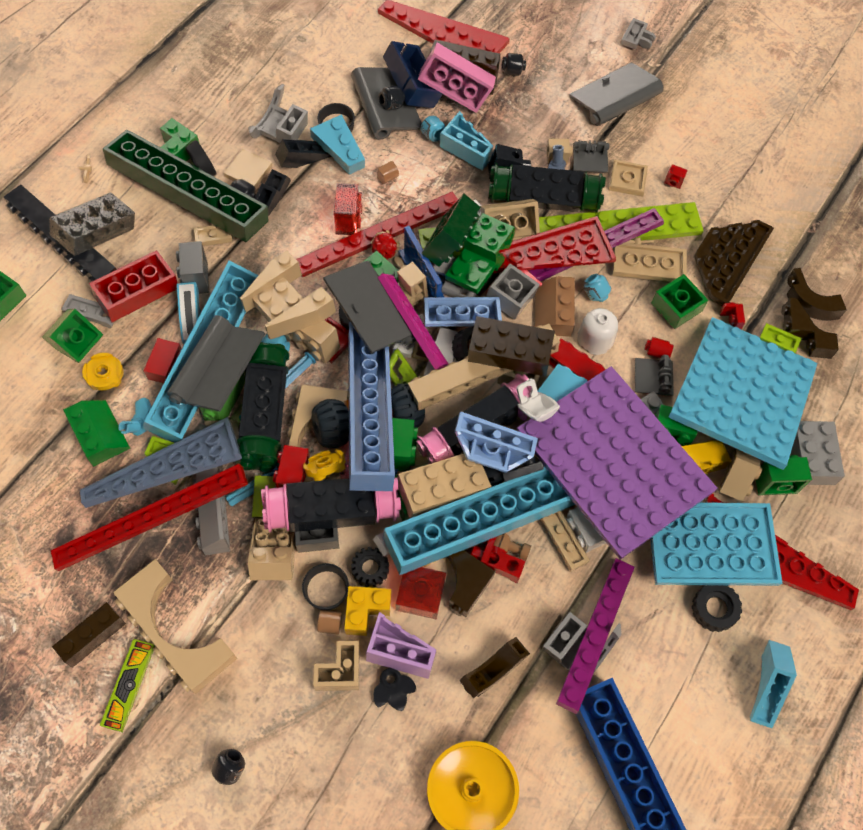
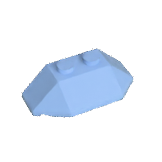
[455,412,538,473]

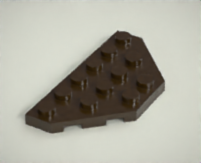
[694,220,774,306]

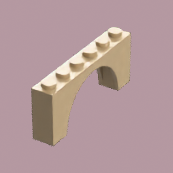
[276,385,349,499]
[113,559,238,694]

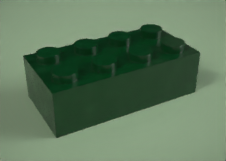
[422,193,481,267]

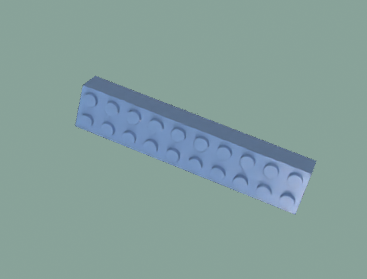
[348,322,395,491]

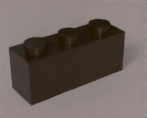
[52,602,126,668]

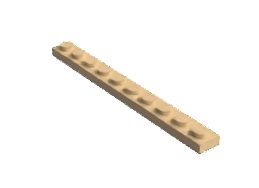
[474,393,590,572]

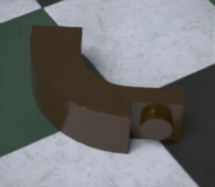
[786,268,847,321]
[459,637,530,699]

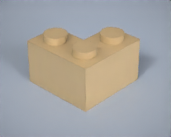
[397,262,428,307]
[720,448,762,502]
[313,641,360,691]

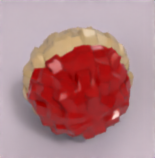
[371,230,400,259]

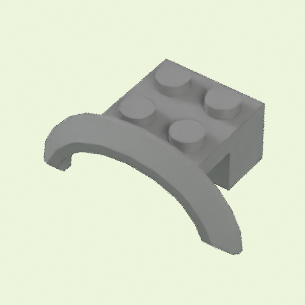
[248,84,308,143]
[543,612,621,674]

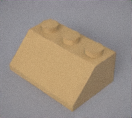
[480,199,540,241]

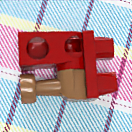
[471,533,532,584]

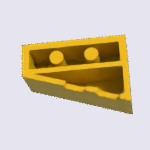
[681,440,731,474]

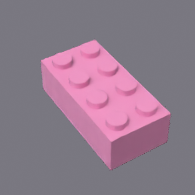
[418,43,496,113]

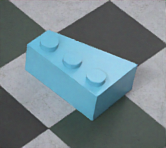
[440,111,493,171]
[310,114,365,175]

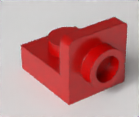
[664,164,688,189]
[719,302,745,330]

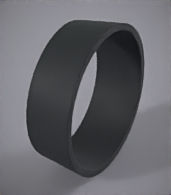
[317,103,355,132]
[186,140,217,176]
[302,563,349,611]

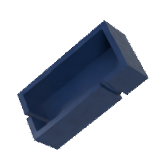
[383,41,443,108]

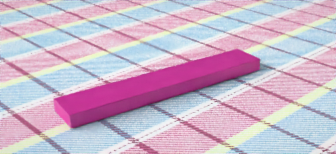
[378,273,448,370]

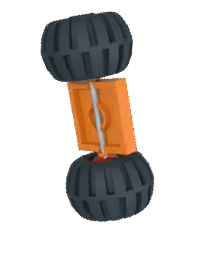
[312,384,425,448]

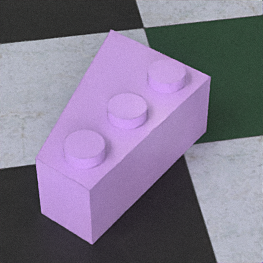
[366,612,436,679]

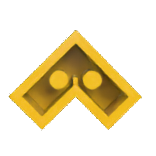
[345,586,391,636]

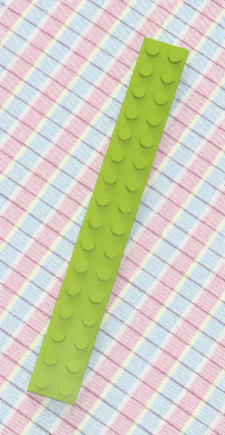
[418,202,704,262]

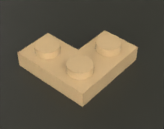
[194,224,233,246]

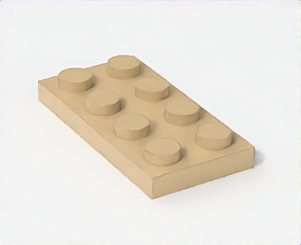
[612,243,687,282]

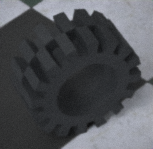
[351,547,389,587]

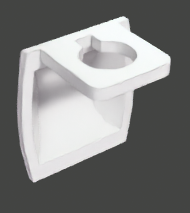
[516,378,560,422]

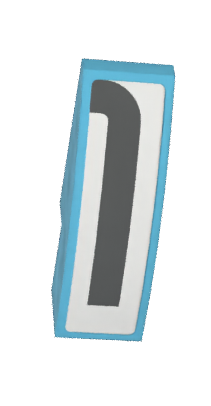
[177,282,201,344]

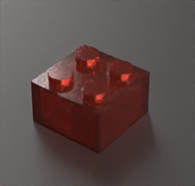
[334,183,363,235]
[395,567,447,620]

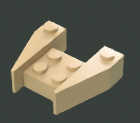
[240,250,336,340]

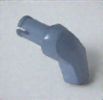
[548,145,566,170]

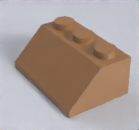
[534,276,575,337]

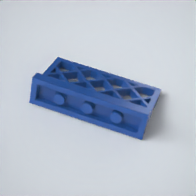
[398,226,444,298]

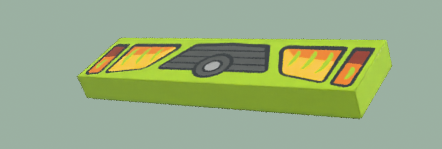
[100,639,155,733]

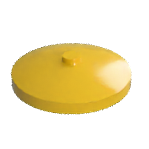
[427,741,519,830]

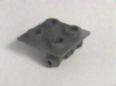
[573,140,609,173]
[635,355,674,396]

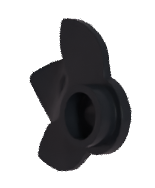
[373,668,416,711]

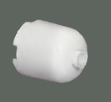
[577,308,618,355]

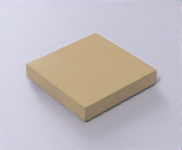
[224,149,273,188]
[609,159,648,197]

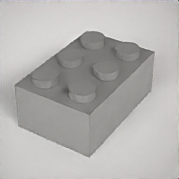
[791,421,845,485]

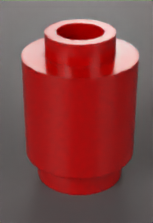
[644,337,674,359]

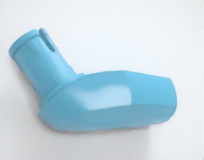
[119,398,151,436]

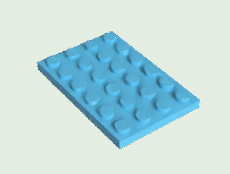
[650,503,783,586]

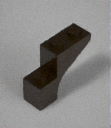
[782,297,839,359]

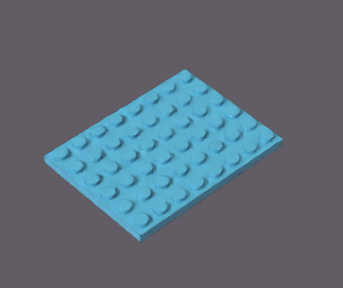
[669,317,818,470]

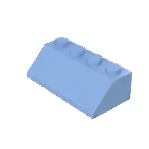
[424,297,502,327]

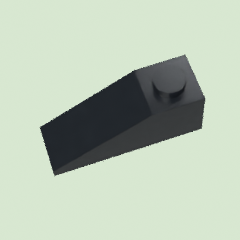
[275,139,332,168]

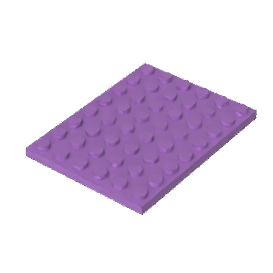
[516,366,718,560]

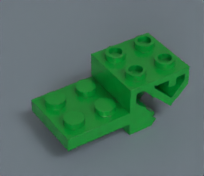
[445,213,515,294]

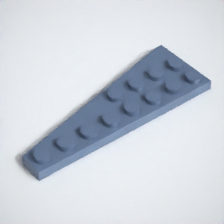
[80,417,242,508]

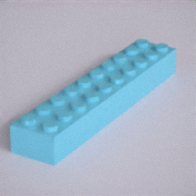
[142,261,259,443]
[383,467,575,575]

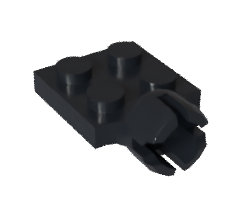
[483,456,544,487]

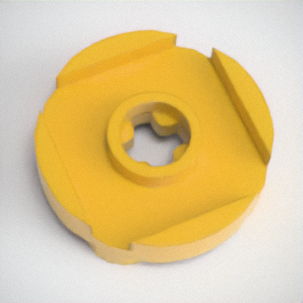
[82,353,124,390]
[303,450,346,481]

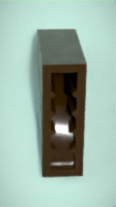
[447,550,496,617]

